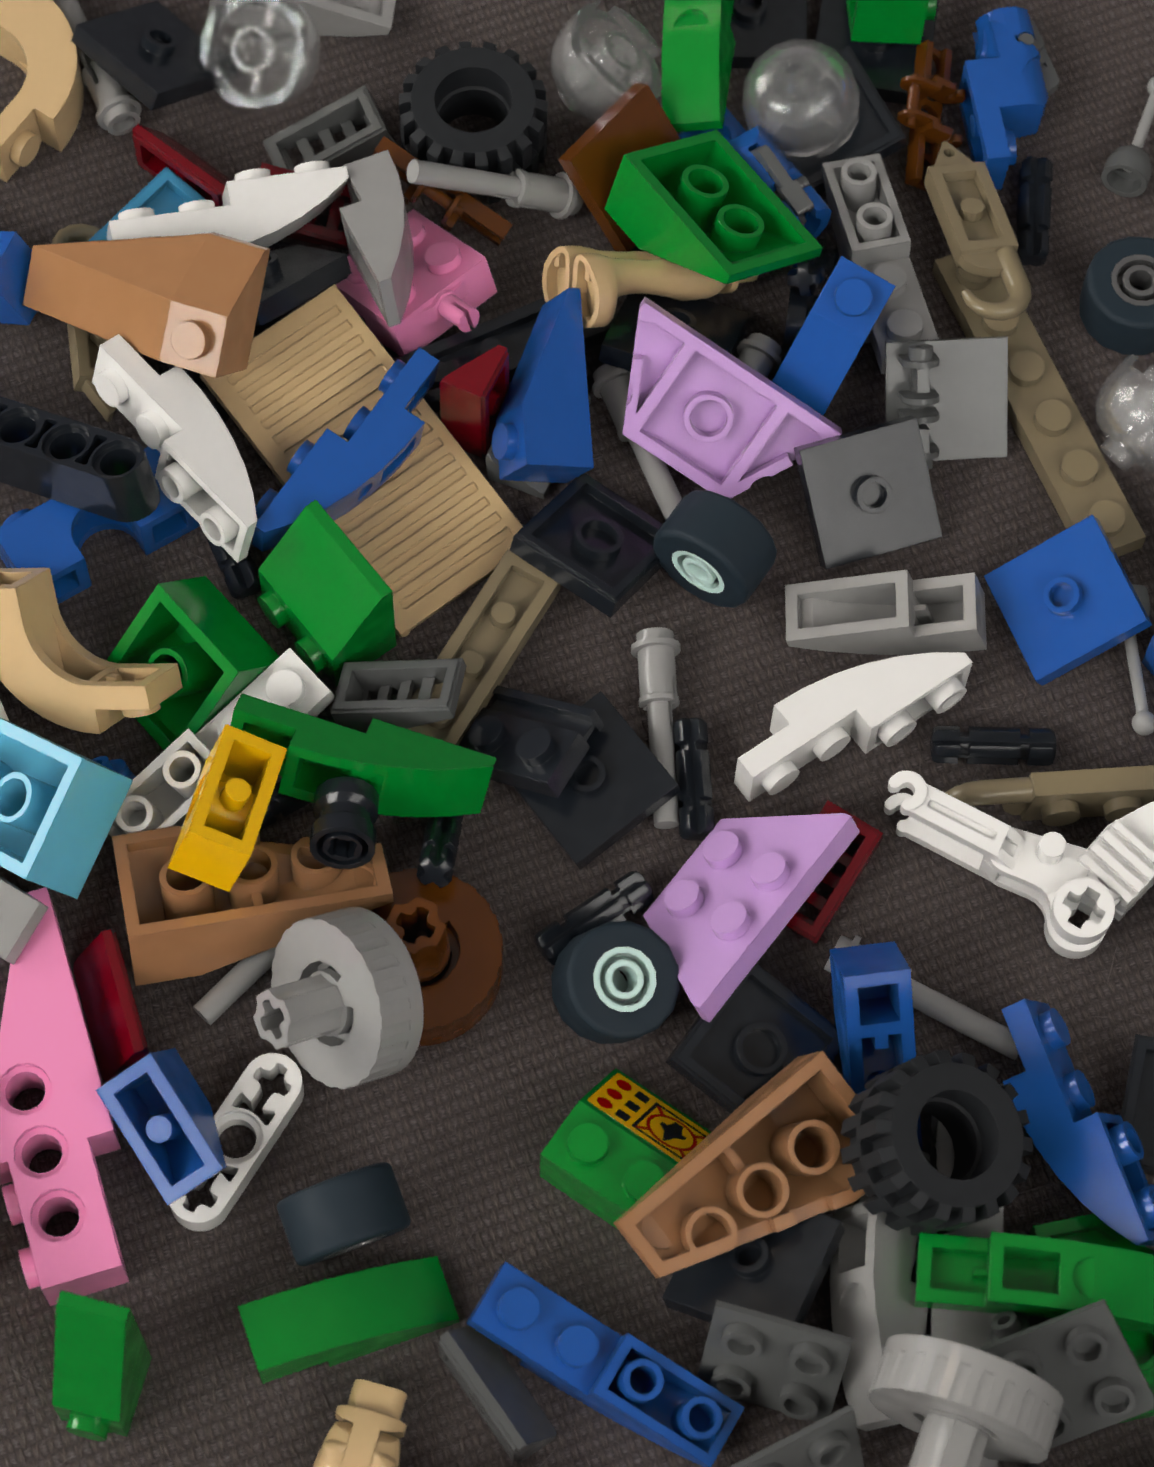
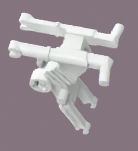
[884,770,1154,959]

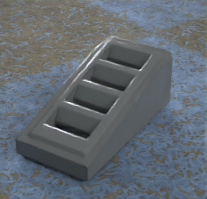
[262,85,397,171]
[331,658,466,733]

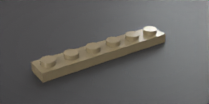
[932,254,1146,557]

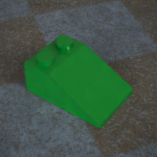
[604,130,823,284]

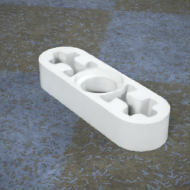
[170,1053,304,1232]

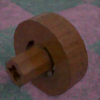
[333,868,503,1046]

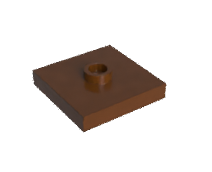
[558,83,680,252]

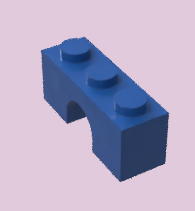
[0,447,200,604]

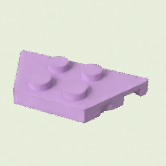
[622,297,842,498]
[643,813,860,1023]

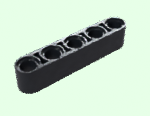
[0,396,160,523]

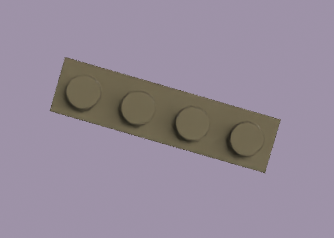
[407,549,561,745]

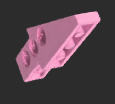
[0,887,129,1306]

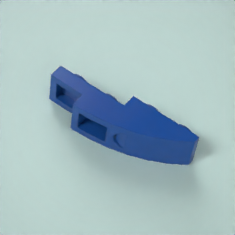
[252,347,439,552]
[1001,999,1154,1246]
[466,1262,745,1467]

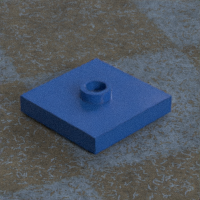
[984,514,1152,686]

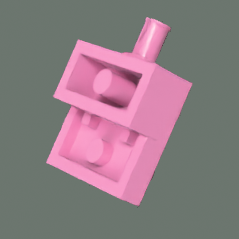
[335,209,497,356]

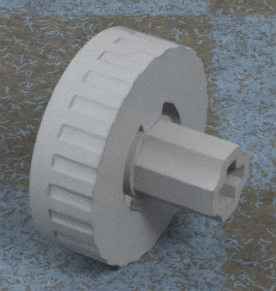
[253,907,424,1089]
[868,1334,1064,1467]

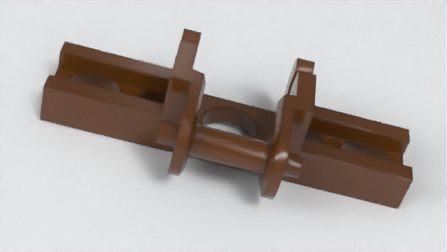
[897,40,966,192]
[372,136,513,246]

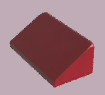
[132,124,232,207]
[439,345,509,458]
[73,929,150,1082]

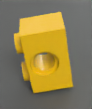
[167,724,287,892]

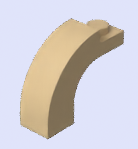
[0,0,84,183]
[0,568,183,734]

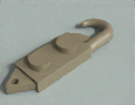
[924,141,1032,321]
[944,765,1154,826]

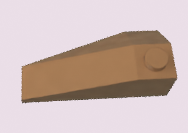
[23,232,270,378]
[112,826,393,986]
[614,1051,865,1278]

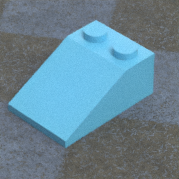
[0,717,133,899]

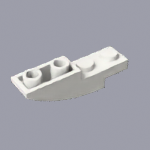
[106,161,349,248]
[92,334,257,563]
[108,647,335,837]
[734,652,973,802]

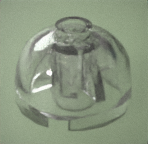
[200,0,321,109]
[550,2,662,121]
[742,39,860,162]
[1095,354,1154,474]

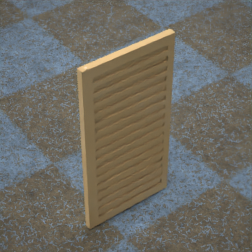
[200,284,523,638]

